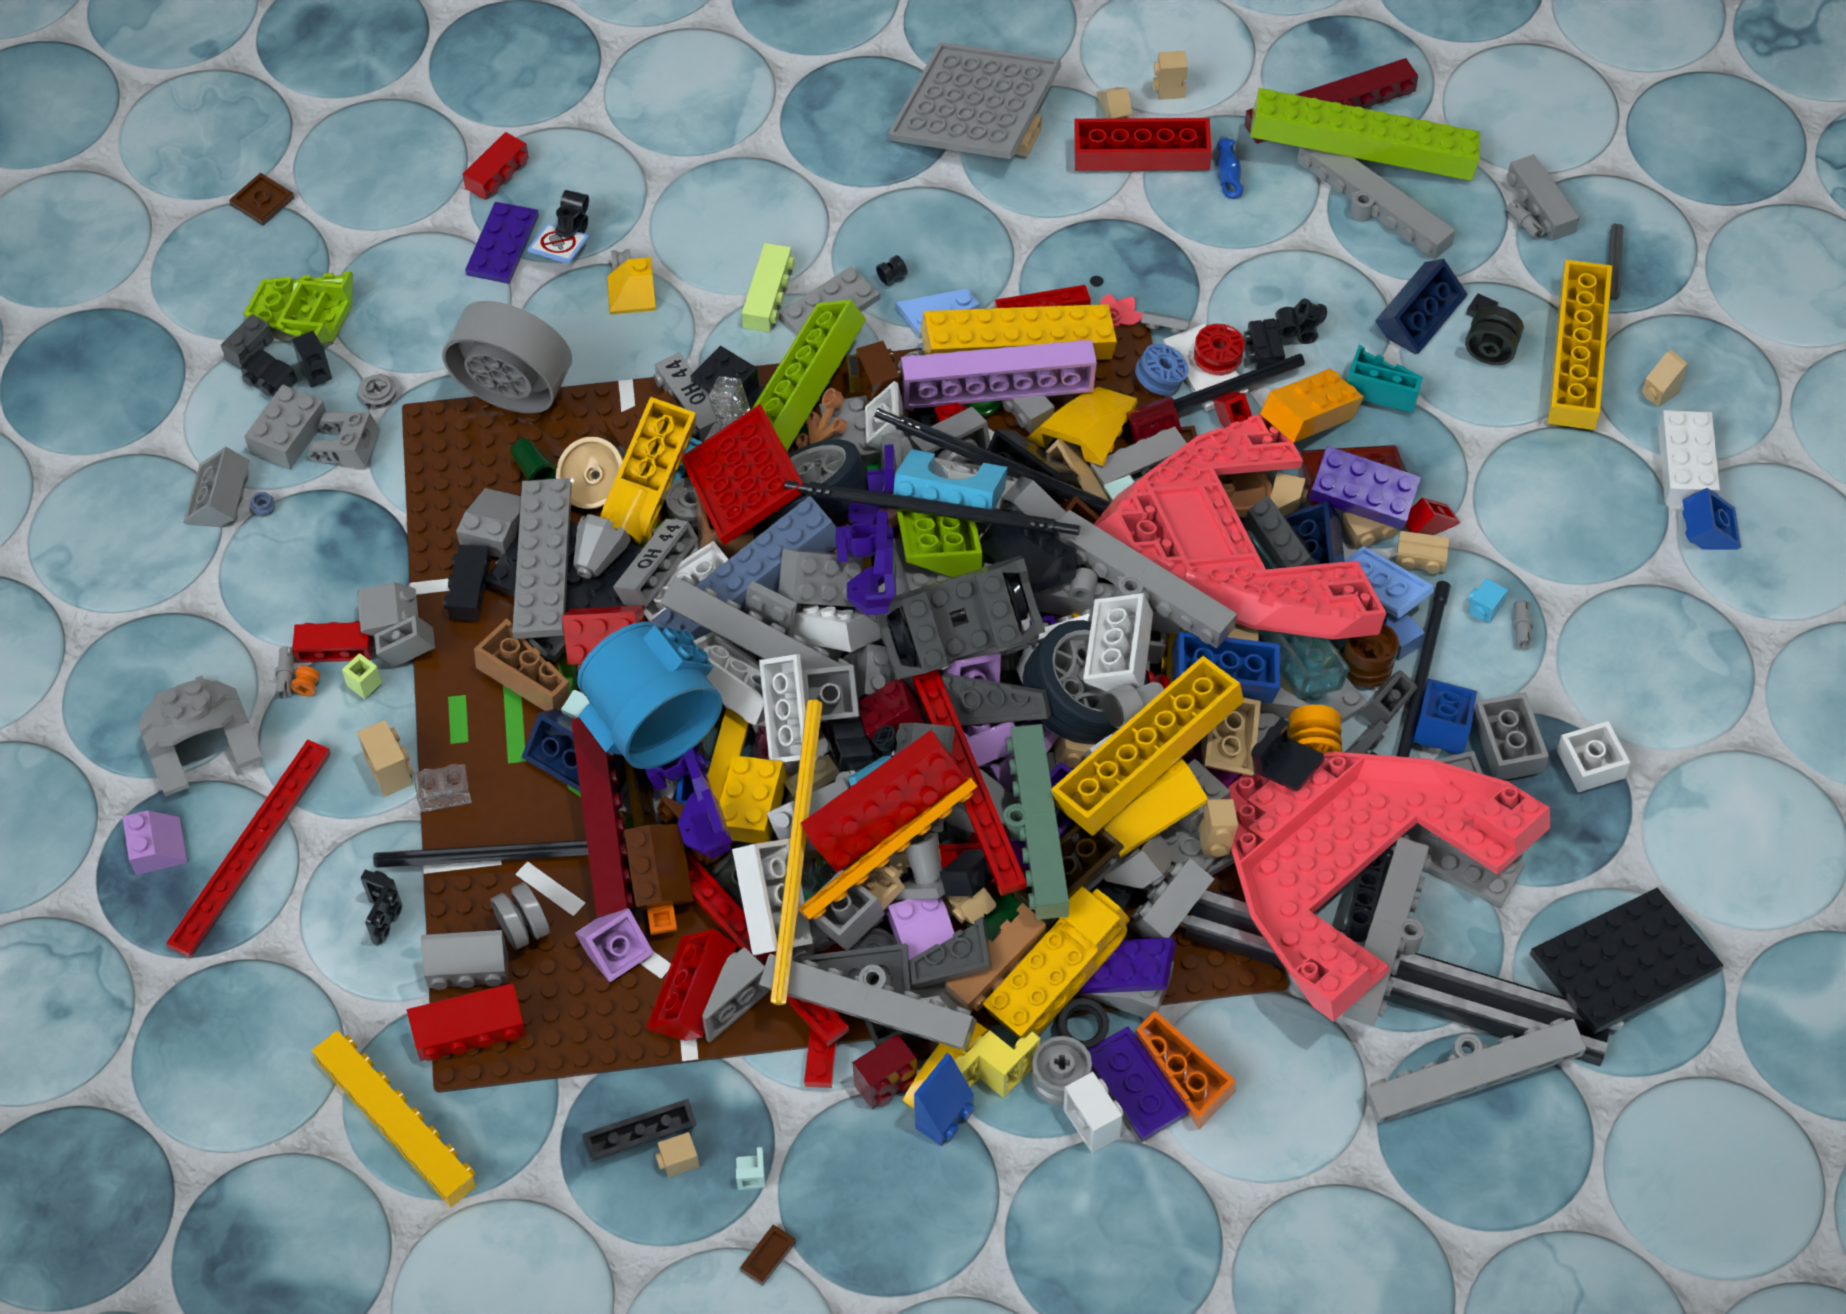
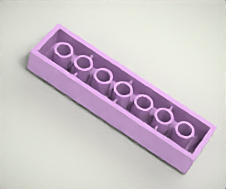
[900,340,1097,409]

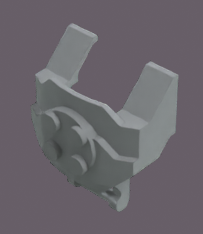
[138,675,263,797]

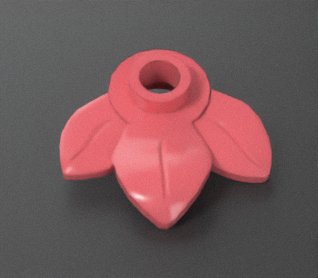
[1100,294,1143,328]

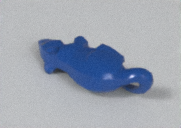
[1216,136,1244,199]

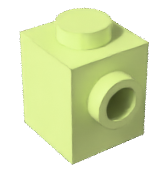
[342,653,382,699]

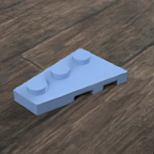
[896,288,979,339]

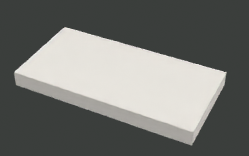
[1163,324,1249,412]

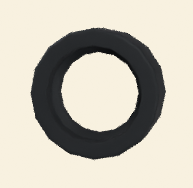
[1056,998,1109,1049]

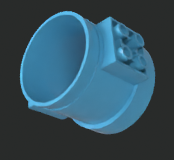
[577,622,722,769]

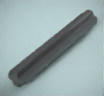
[1609,223,1624,300]

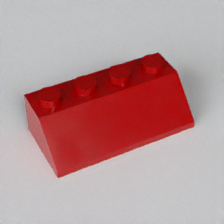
[646,929,737,1041]
[406,983,526,1061]

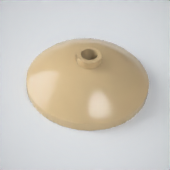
[556,437,623,509]

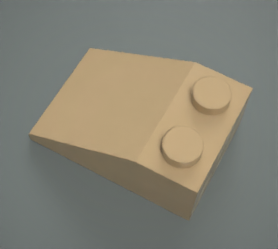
[1201,698,1261,776]

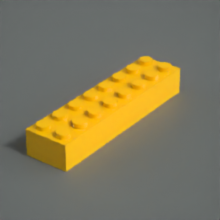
[1547,259,1612,430]
[920,304,1117,360]
[1051,656,1244,836]

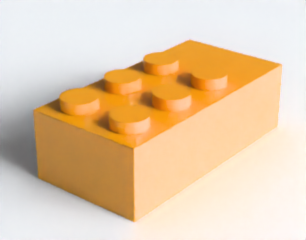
[1260,368,1364,443]

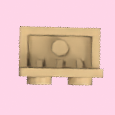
[860,853,905,910]

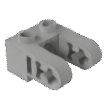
[307,412,380,468]

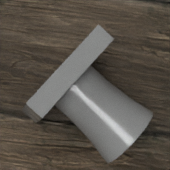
[896,832,945,900]

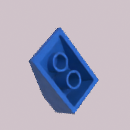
[1413,678,1477,754]
[914,1053,975,1146]

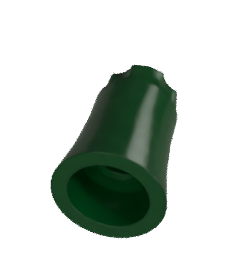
[510,438,557,481]

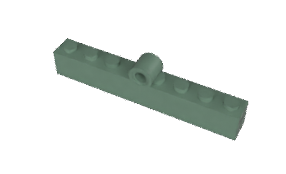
[1003,724,1069,920]

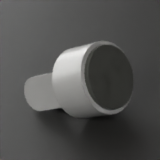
[1102,682,1164,729]

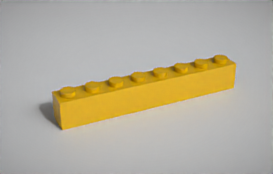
[312,1030,476,1208]

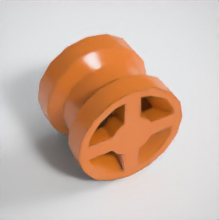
[290,666,321,696]

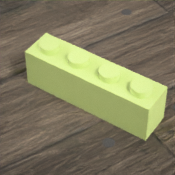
[742,243,795,332]

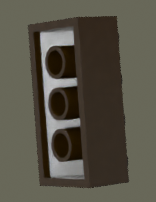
[1013,824,1124,913]

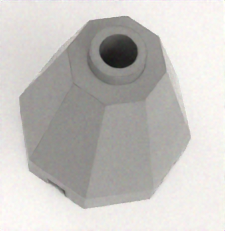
[573,514,631,579]

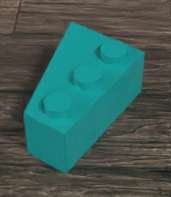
[1347,344,1423,413]

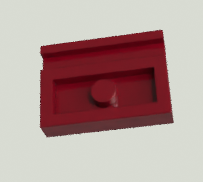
[1126,396,1182,444]

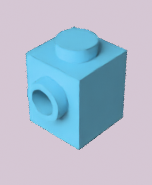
[1468,578,1508,624]

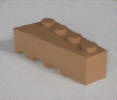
[474,618,569,711]
[945,903,1046,1012]

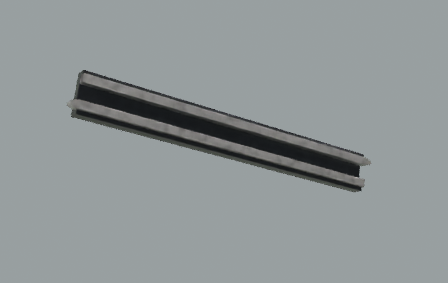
[1179,889,1624,1066]

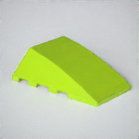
[243,271,353,343]

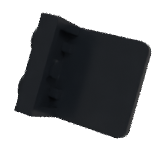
[1251,718,1324,791]
[361,869,402,946]

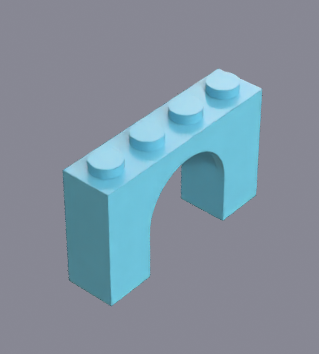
[894,449,1007,510]

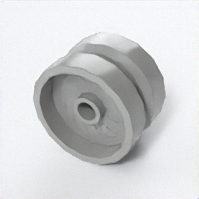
[490,882,550,951]
[1031,1036,1092,1107]

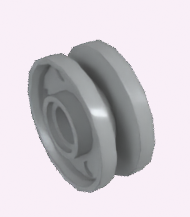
[665,477,698,530]

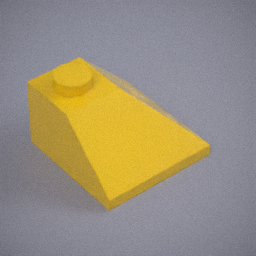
[607,257,656,315]

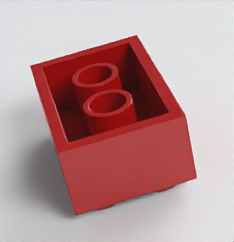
[562,605,645,665]

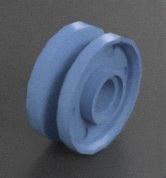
[1135,344,1189,395]

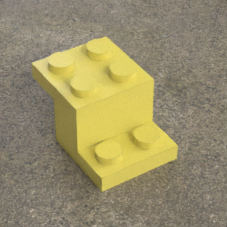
[955,1030,1040,1098]

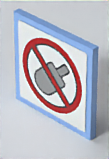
[527,223,589,264]

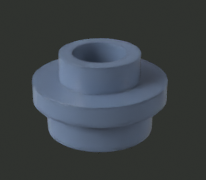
[250,492,275,515]

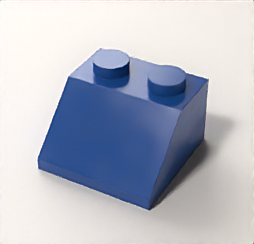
[1682,488,1741,550]

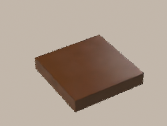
[229,172,294,226]

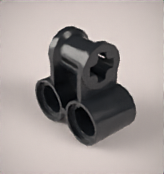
[555,190,589,237]
[1275,298,1327,344]

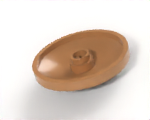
[1217,471,1272,517]

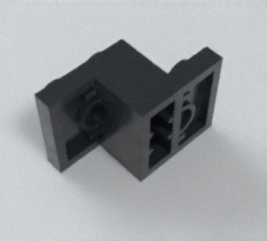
[690,345,764,420]

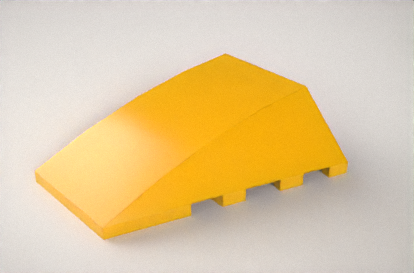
[1026,387,1138,467]

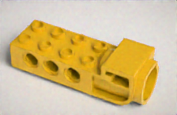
[601,397,696,547]
[983,886,1130,1039]

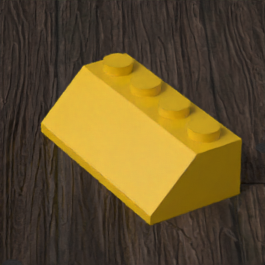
[1102,758,1208,857]

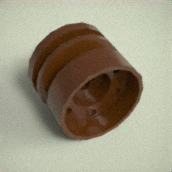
[1340,623,1399,688]

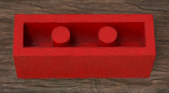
[462,132,529,200]
[292,621,373,663]

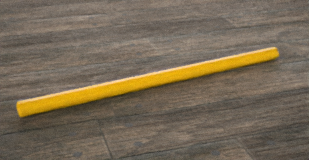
[770,699,822,1005]

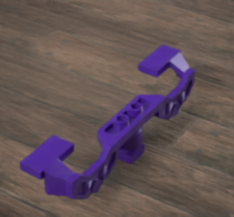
[835,444,896,615]
[645,742,732,859]

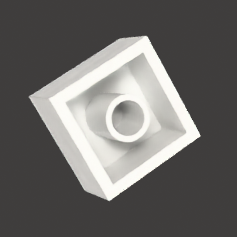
[1557,721,1630,793]
[1063,1072,1123,1153]

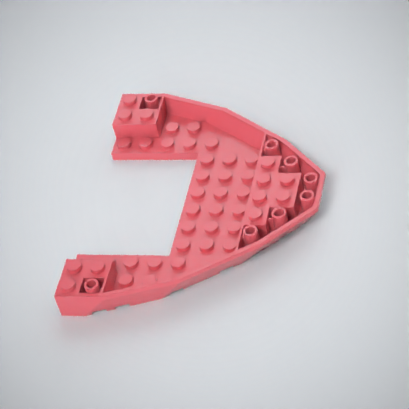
[1094,414,1386,639]
[1228,752,1550,1022]

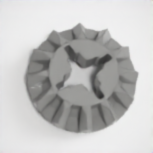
[358,374,396,407]

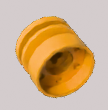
[1288,705,1342,753]

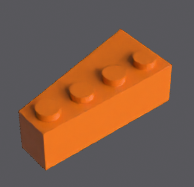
[1136,1010,1236,1129]

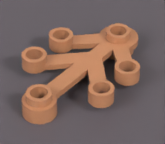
[796,388,847,449]

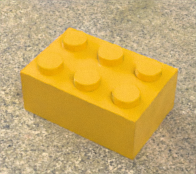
[720,755,788,844]

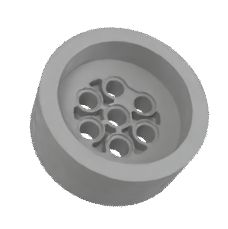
[442,301,572,413]

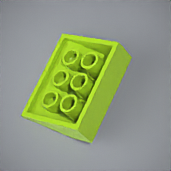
[896,510,982,577]

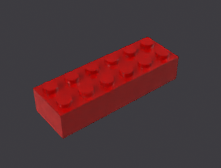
[1074,118,1212,171]
[801,729,968,873]

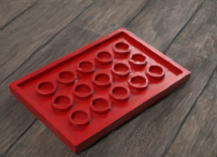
[681,404,803,545]

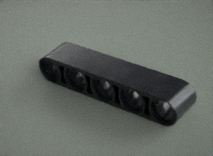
[1345,849,1388,942]

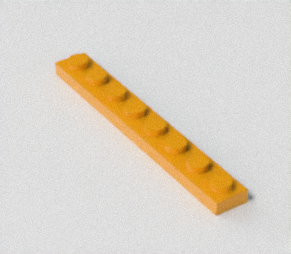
[798,777,977,920]

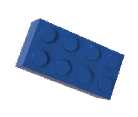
[1172,631,1280,703]

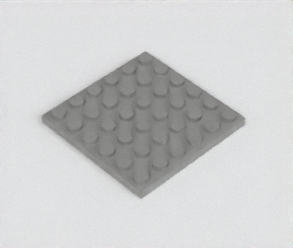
[888,42,1061,159]

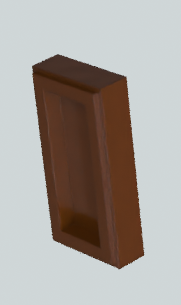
[740,1224,796,1286]

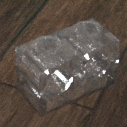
[708,376,750,430]
[413,764,472,812]

